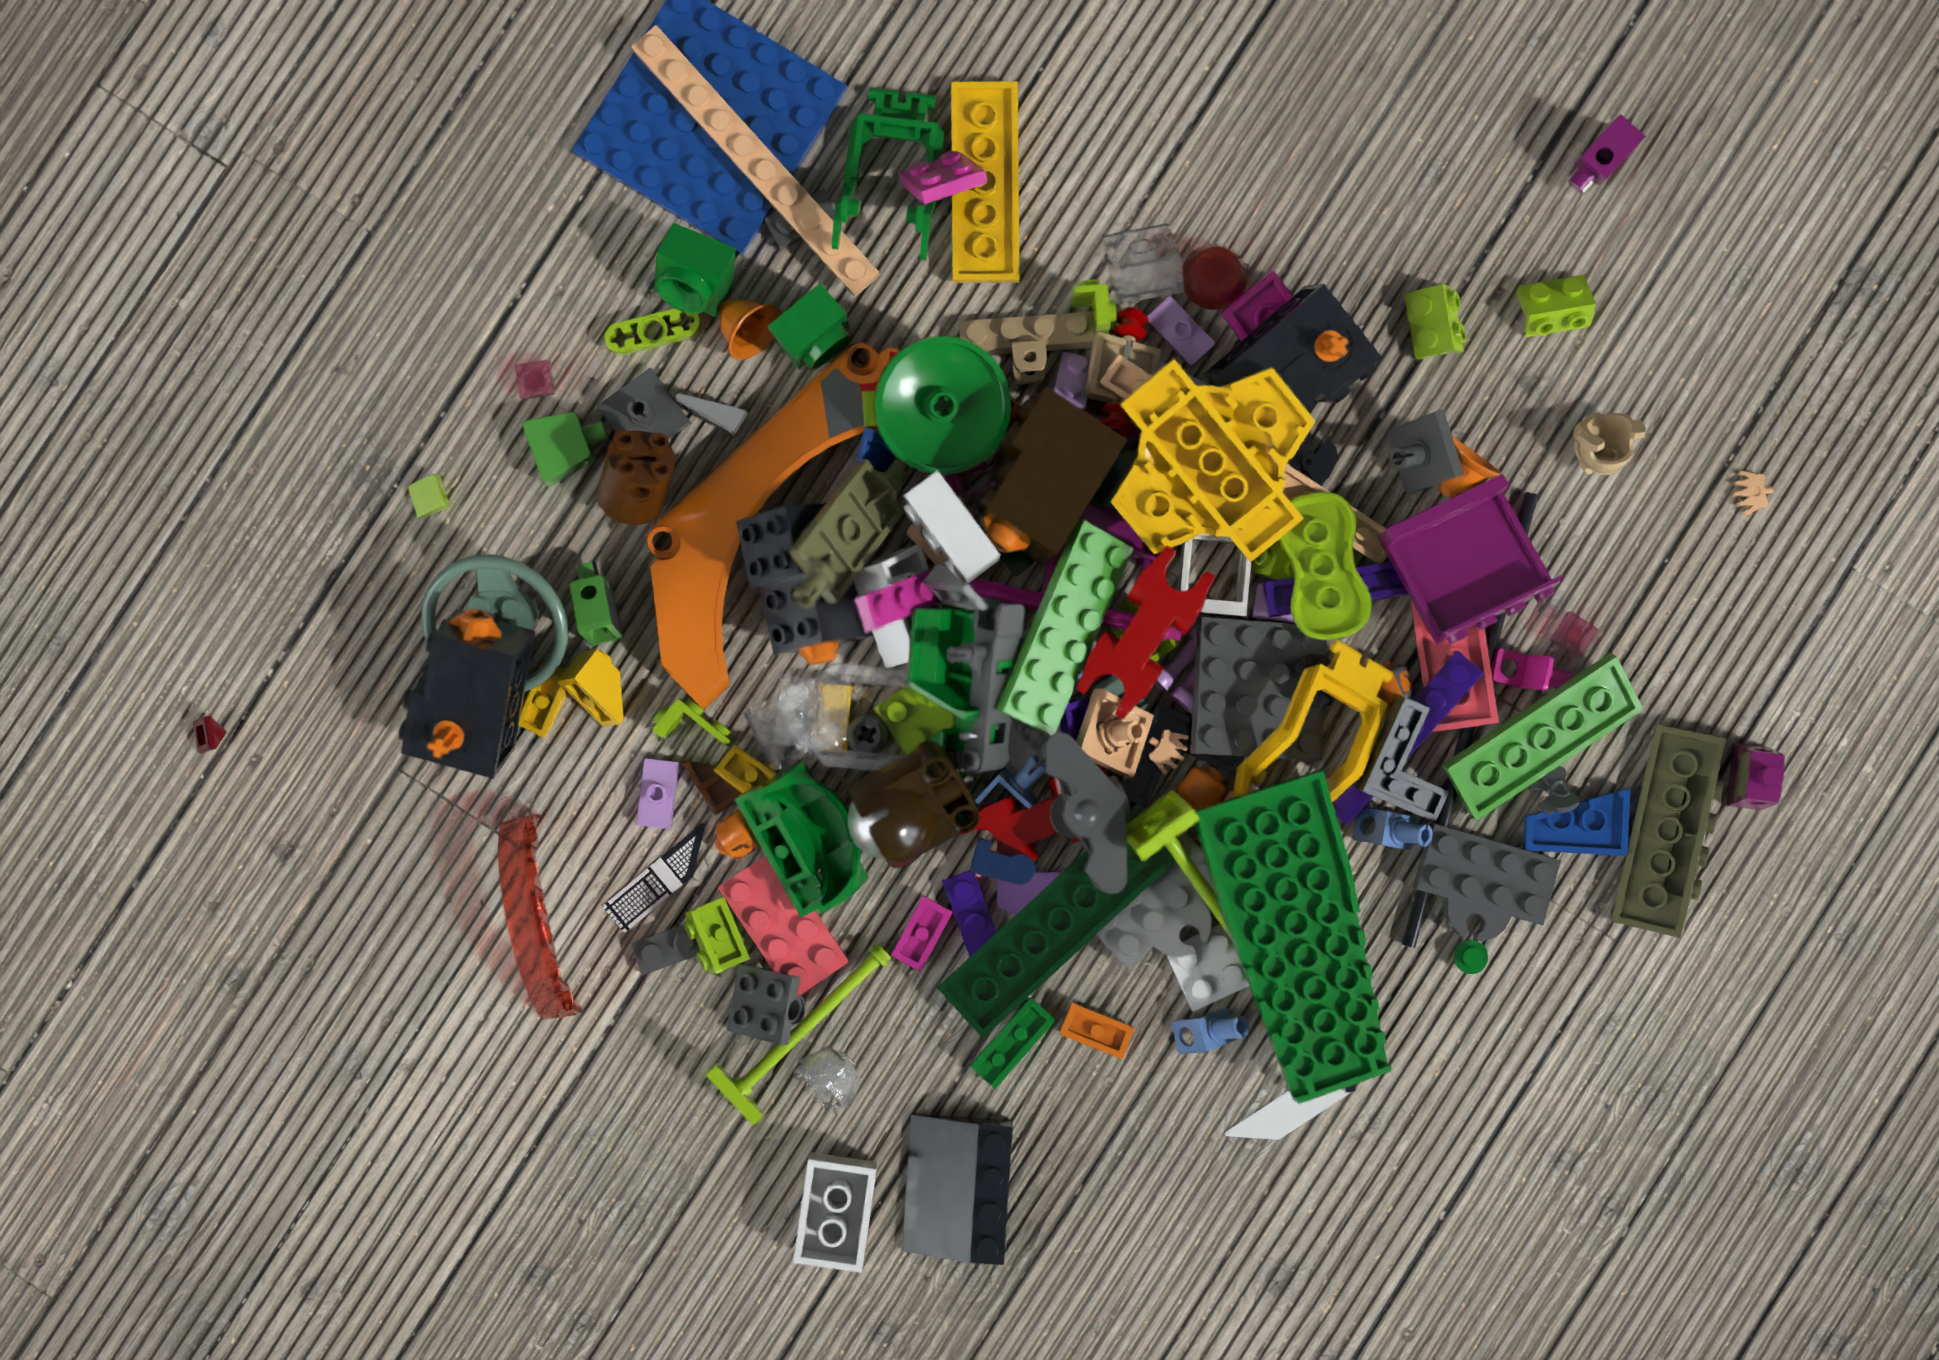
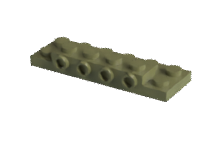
[1611,724,1727,938]

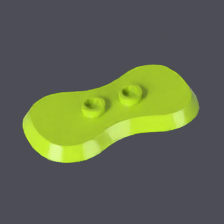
[1279,492,1372,640]

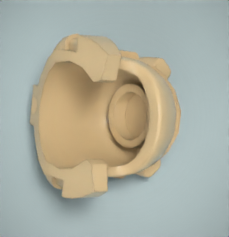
[1573,413,1646,475]

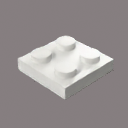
[1166,923,1249,1012]

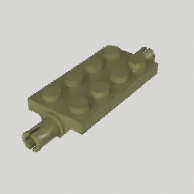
[789,457,914,608]

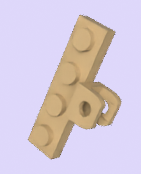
[959,311,1095,385]

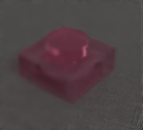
[515,360,555,400]
[1549,611,1599,658]

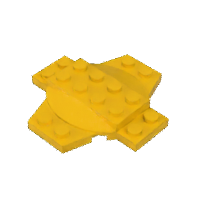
[1110,359,1316,562]

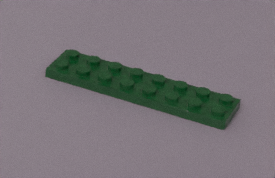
[937,803,1176,1038]

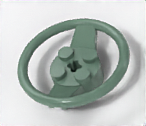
[421,554,568,692]

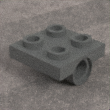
[727,964,806,1045]

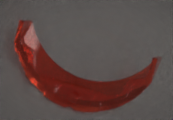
[498,814,582,1020]

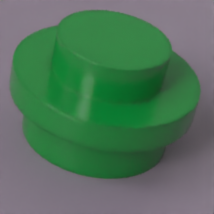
[1454,940,1488,974]

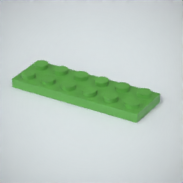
[995,519,1133,736]
[1442,653,1644,821]

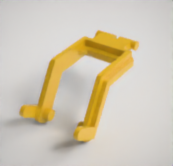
[1233,639,1393,802]

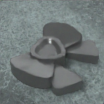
[1529,766,1580,815]

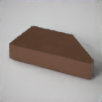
[681,760,742,815]

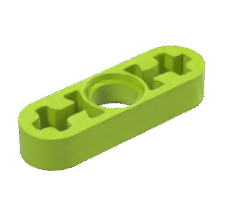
[605,308,702,356]

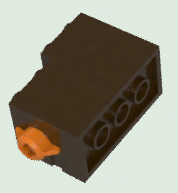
[974,387,1127,565]

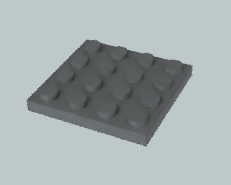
[1190,617,1327,761]

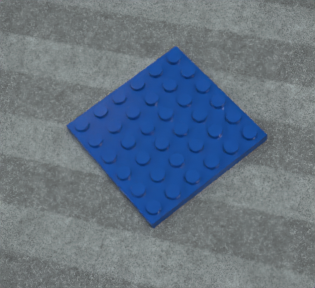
[572,0,848,256]

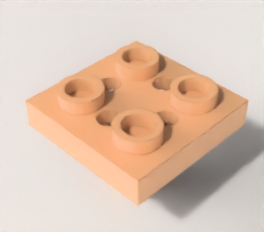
[1076,688,1154,778]

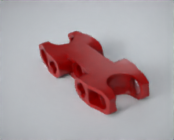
[1076,546,1216,719]
[959,765,1111,878]

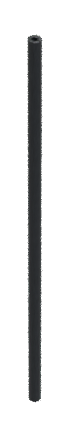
[1402,492,1538,948]

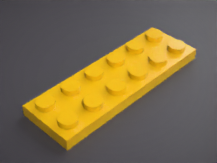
[951,81,1020,283]

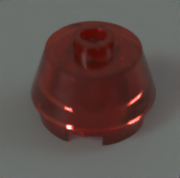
[1180,244,1247,310]

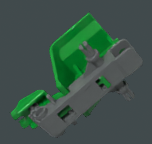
[907,598,1025,777]

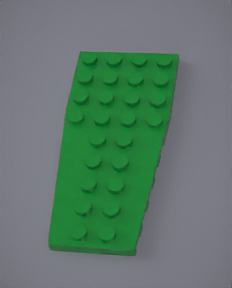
[1194,770,1392,1104]

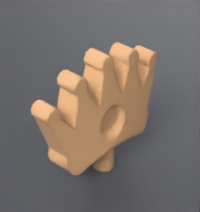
[1733,471,1774,516]
[1148,730,1189,774]

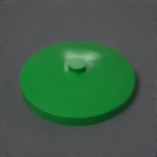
[874,336,1011,475]

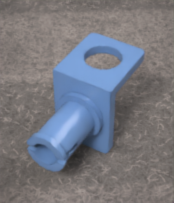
[974,754,1045,809]
[1352,808,1432,850]
[1171,1008,1249,1054]

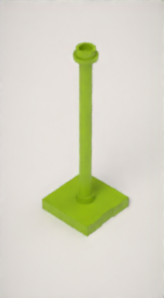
[1126,790,1231,938]
[706,943,891,1126]

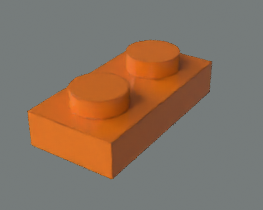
[1059,1001,1135,1060]

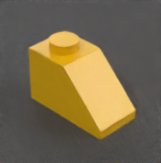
[557,649,624,727]

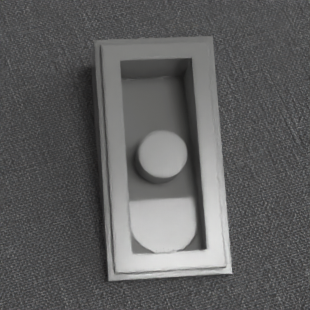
[675,393,749,437]
[924,564,987,610]

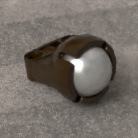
[848,741,980,869]

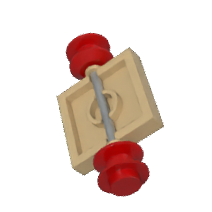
[1085,307,1161,437]

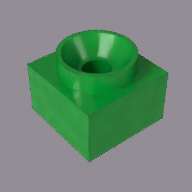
[655,222,736,317]
[768,283,852,370]

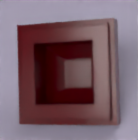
[193,716,227,754]

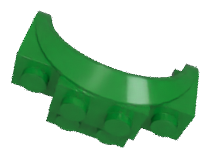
[734,760,869,918]

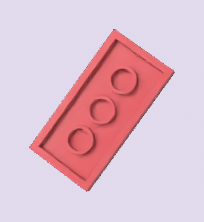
[1410,599,1499,733]
[718,855,850,996]

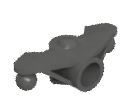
[1041,733,1131,894]

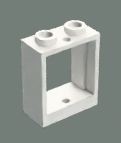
[1178,534,1251,616]

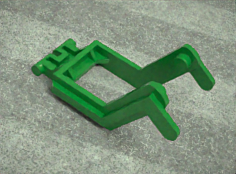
[832,87,944,260]

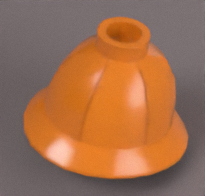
[720,298,782,360]
[1437,436,1501,498]

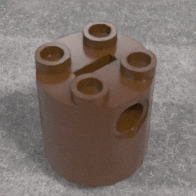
[597,430,676,525]

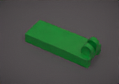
[969,997,1056,1089]

